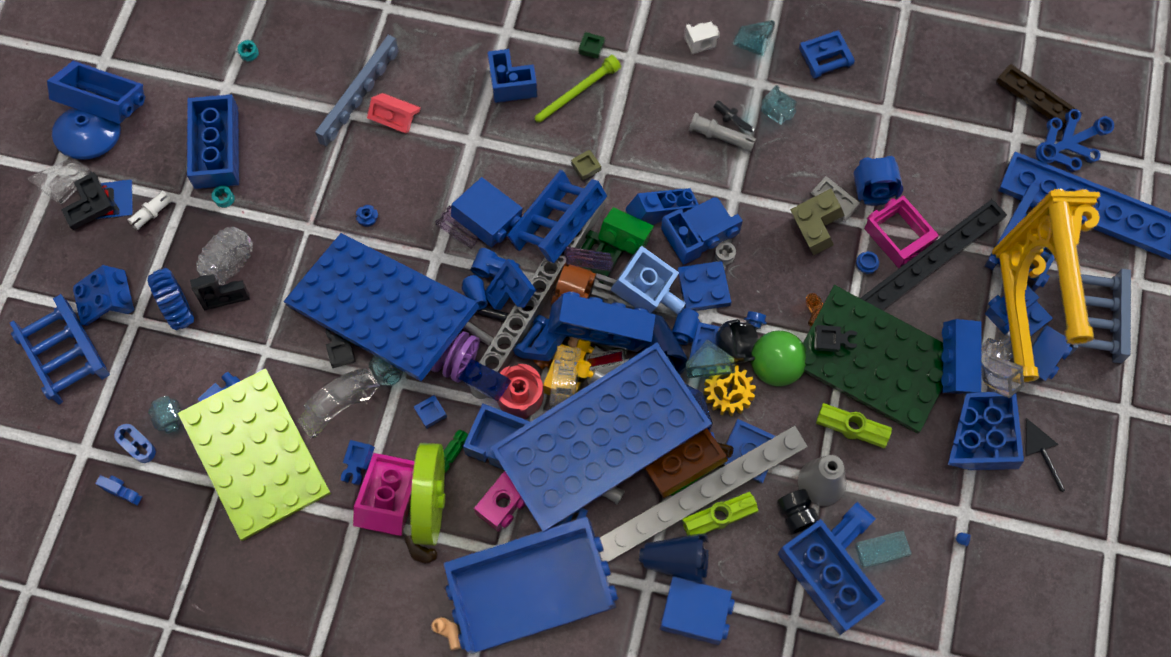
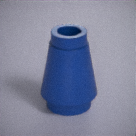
[462,275,488,310]

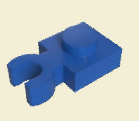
[341,440,375,486]
[95,475,142,506]

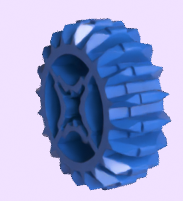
[147,268,194,330]

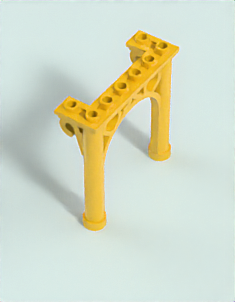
[992,189,1100,383]

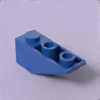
[625,188,699,225]

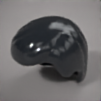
[715,319,758,364]

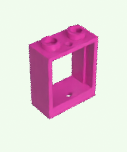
[864,195,939,268]

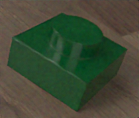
[578,32,605,59]

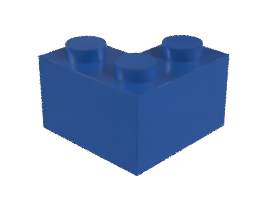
[488,49,537,103]

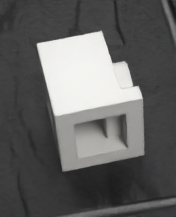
[685,21,719,54]

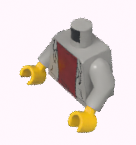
[575,339,631,385]

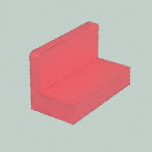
[367,93,420,133]

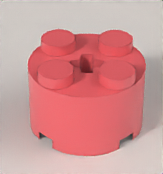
[495,364,544,419]

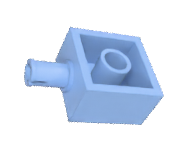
[610,246,686,314]

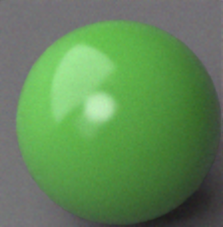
[751,330,806,387]

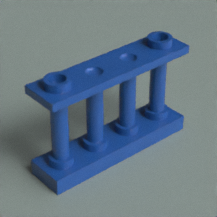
[507,170,607,263]
[984,183,1055,291]
[10,294,110,405]

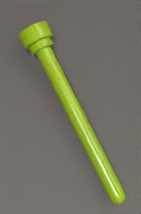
[535,54,621,123]

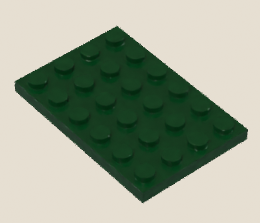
[803,285,943,434]

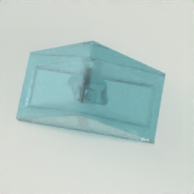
[733,20,775,56]
[686,340,735,378]

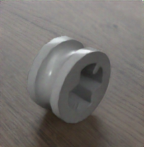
[715,242,736,265]

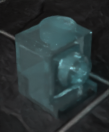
[760,85,797,125]

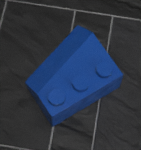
[948,391,1024,470]

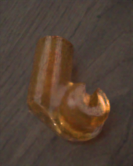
[806,293,823,326]

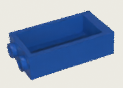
[47,61,145,124]

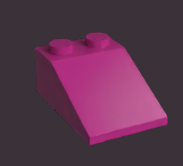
[353,453,415,536]

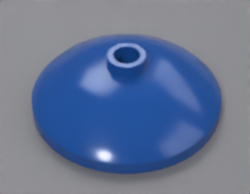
[52,108,121,159]

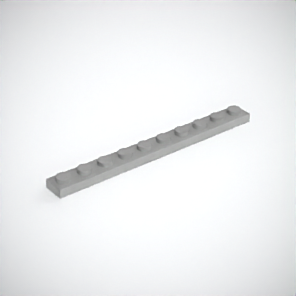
[600,426,808,562]

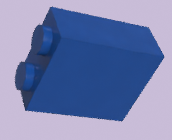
[451,177,523,248]
[660,576,735,645]

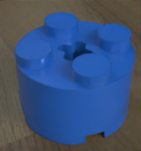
[853,156,903,206]

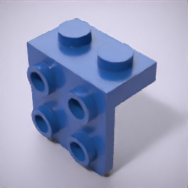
[684,197,743,252]
[73,265,134,326]

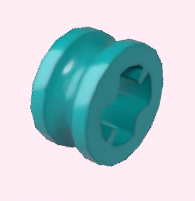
[237,40,259,61]
[212,186,235,208]

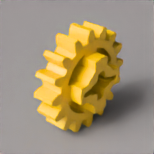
[703,364,756,416]

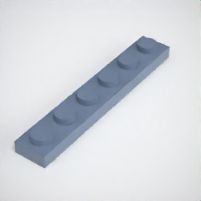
[315,35,398,147]

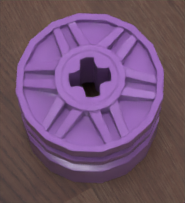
[431,331,480,383]

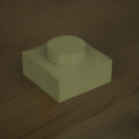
[571,150,602,181]

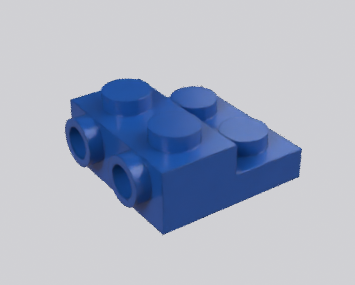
[985,285,1053,341]

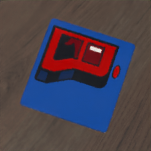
[97,179,133,219]

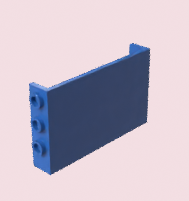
[444,517,618,654]

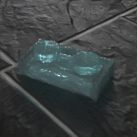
[855,530,912,568]

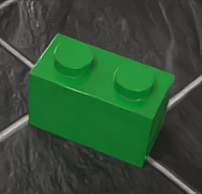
[598,207,654,255]

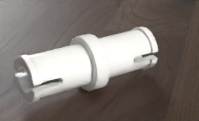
[127,190,172,231]

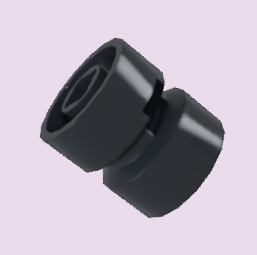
[777,489,820,534]

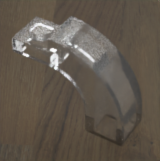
[981,331,1024,398]
[549,346,581,410]
[297,368,380,439]

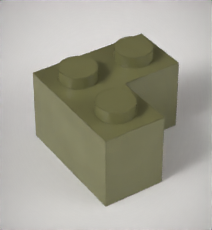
[790,189,845,255]

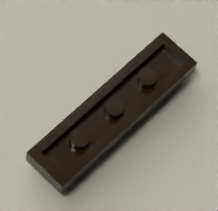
[996,63,1082,130]

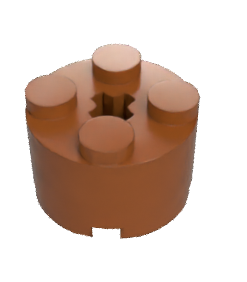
[550,262,596,306]

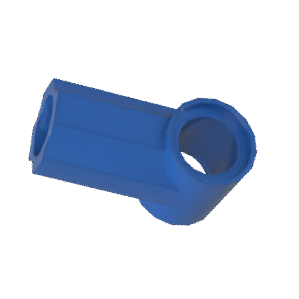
[470,248,520,278]
[831,502,876,549]

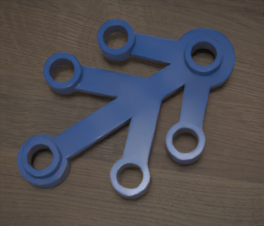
[1035,109,1114,172]

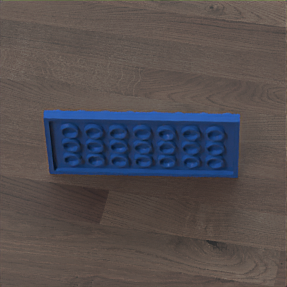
[284,233,479,381]
[490,342,712,532]

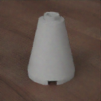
[797,455,847,507]

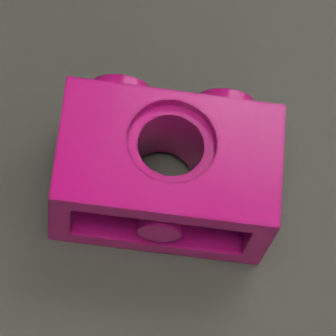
[474,471,526,532]

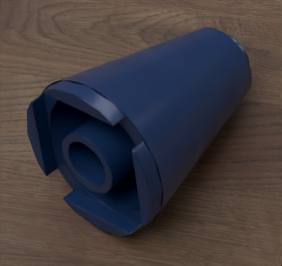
[641,314,688,375]
[639,533,709,584]

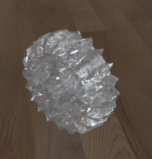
[196,226,253,285]

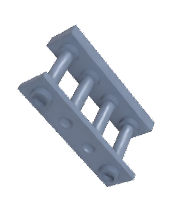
[1064,263,1131,364]

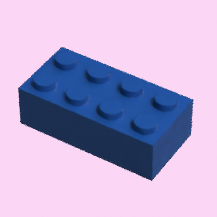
[187,94,239,189]
[547,292,656,352]
[778,519,885,636]

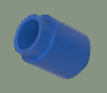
[672,308,700,345]

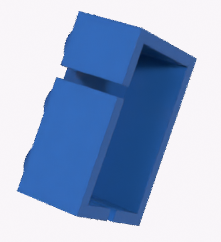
[463,403,530,470]

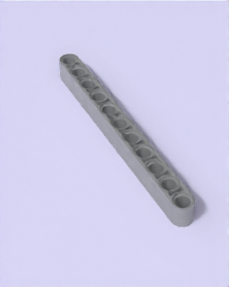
[469,200,605,399]

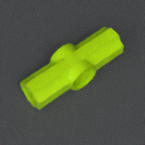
[816,403,892,449]
[682,492,759,536]

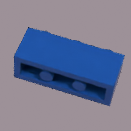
[941,319,981,394]

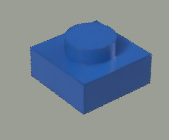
[414,395,447,429]

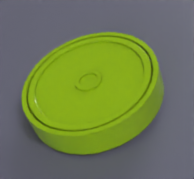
[411,443,445,545]

